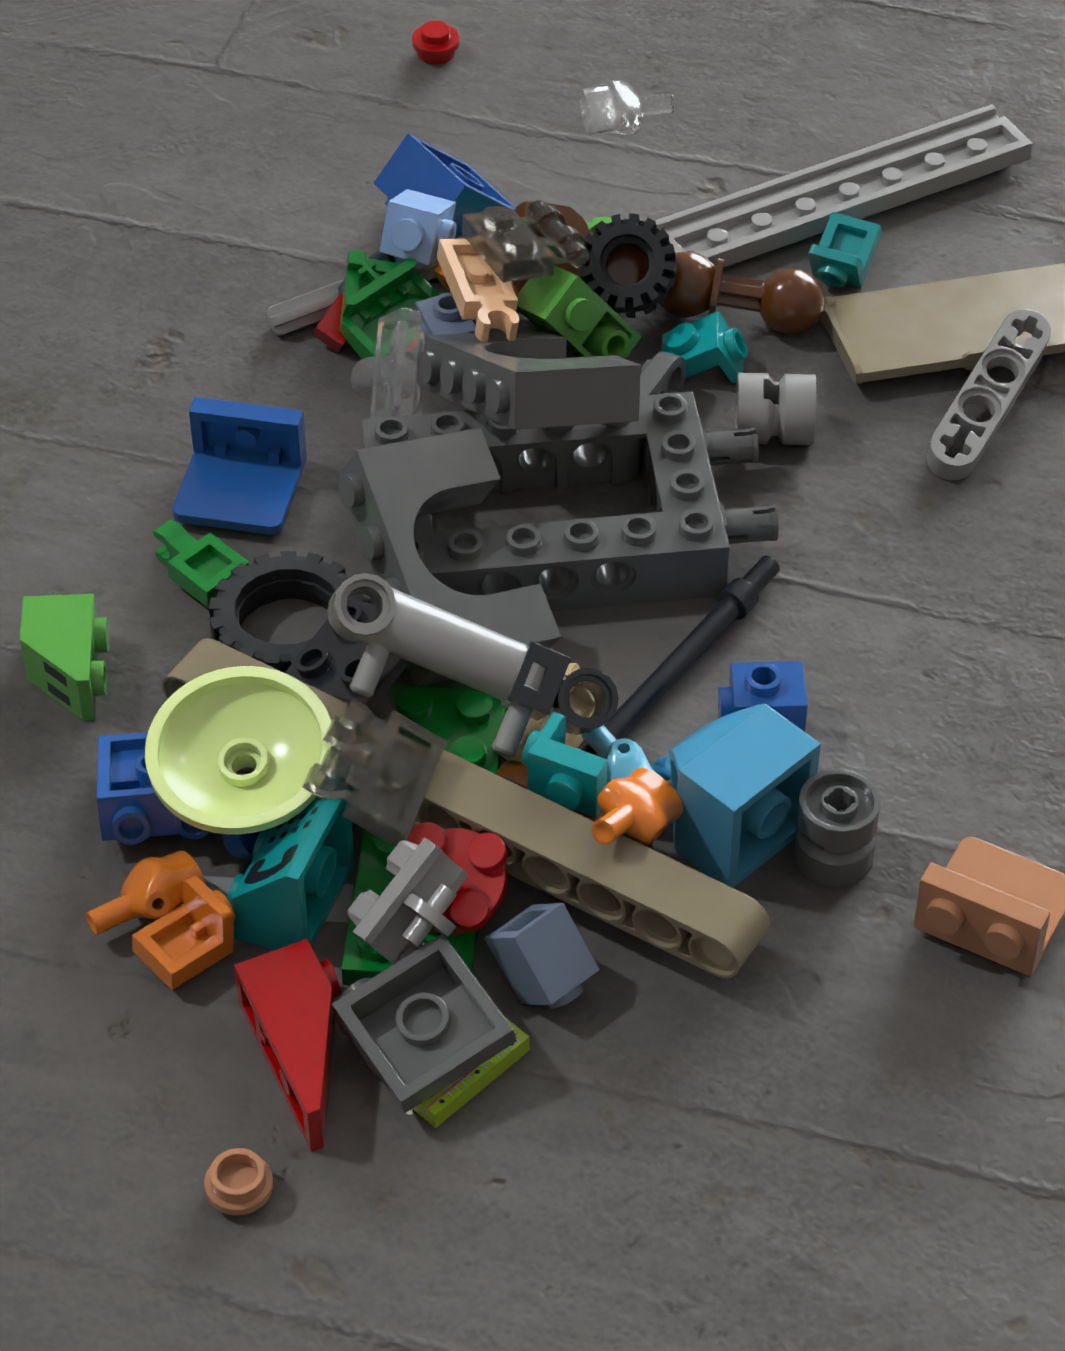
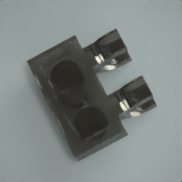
[302,698,447,847]

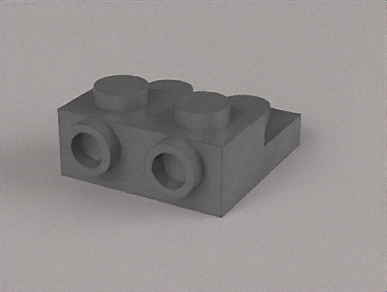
[332,934,517,1113]

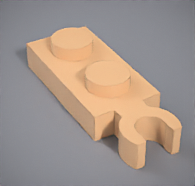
[437,238,519,342]

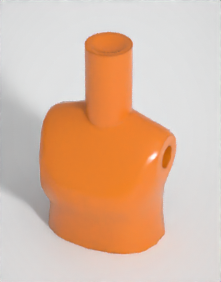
[591,767,683,846]
[85,850,207,936]

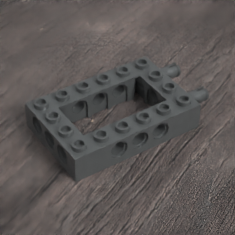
[361,391,779,611]

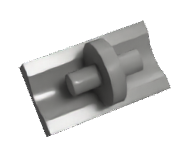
[347,837,469,964]

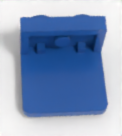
[173,397,307,535]

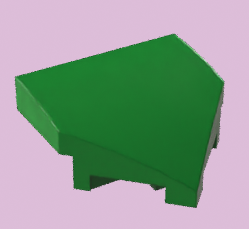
[340,249,440,371]

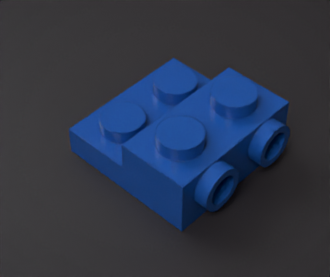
[97,732,210,845]

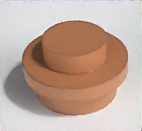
[204,1148,273,1216]

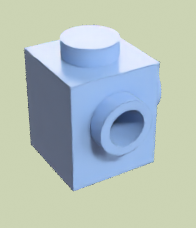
[379,189,456,268]

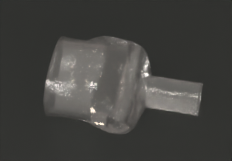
[580,79,674,136]

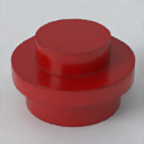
[412,21,460,64]

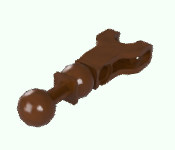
[509,202,825,335]

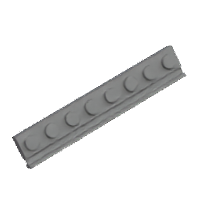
[654,104,1033,268]

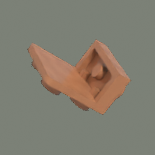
[913,837,1065,977]

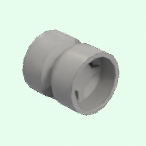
[735,373,816,445]

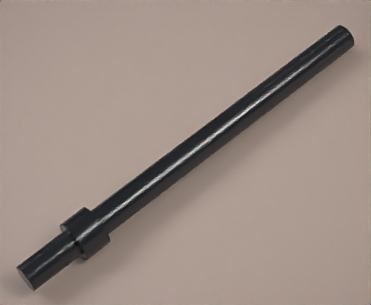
[580,556,780,756]

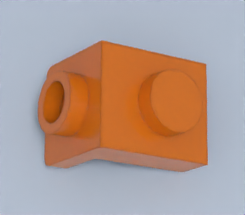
[132,875,235,990]

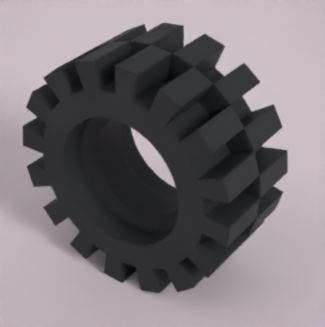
[579,213,677,318]

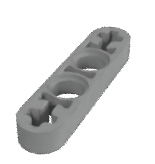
[926,309,1051,481]

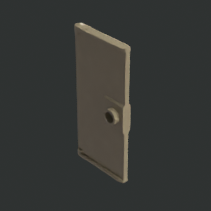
[820,263,1065,384]

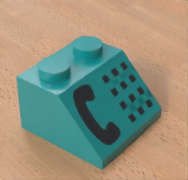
[227,783,355,950]

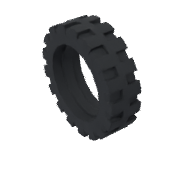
[209,551,365,673]

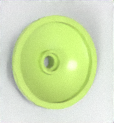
[145,666,335,834]

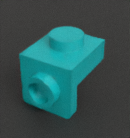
[808,212,882,288]
[662,311,748,384]
[522,712,607,818]

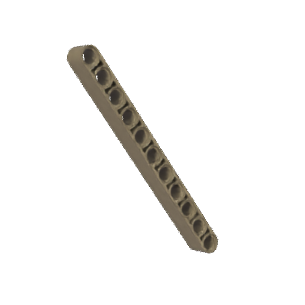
[161,638,771,978]

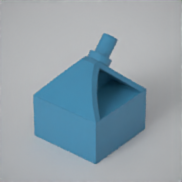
[653,704,821,888]

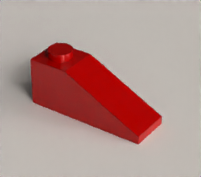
[234,939,341,1152]

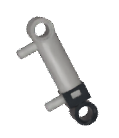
[327,573,619,757]

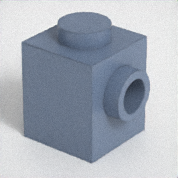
[484,903,600,1009]

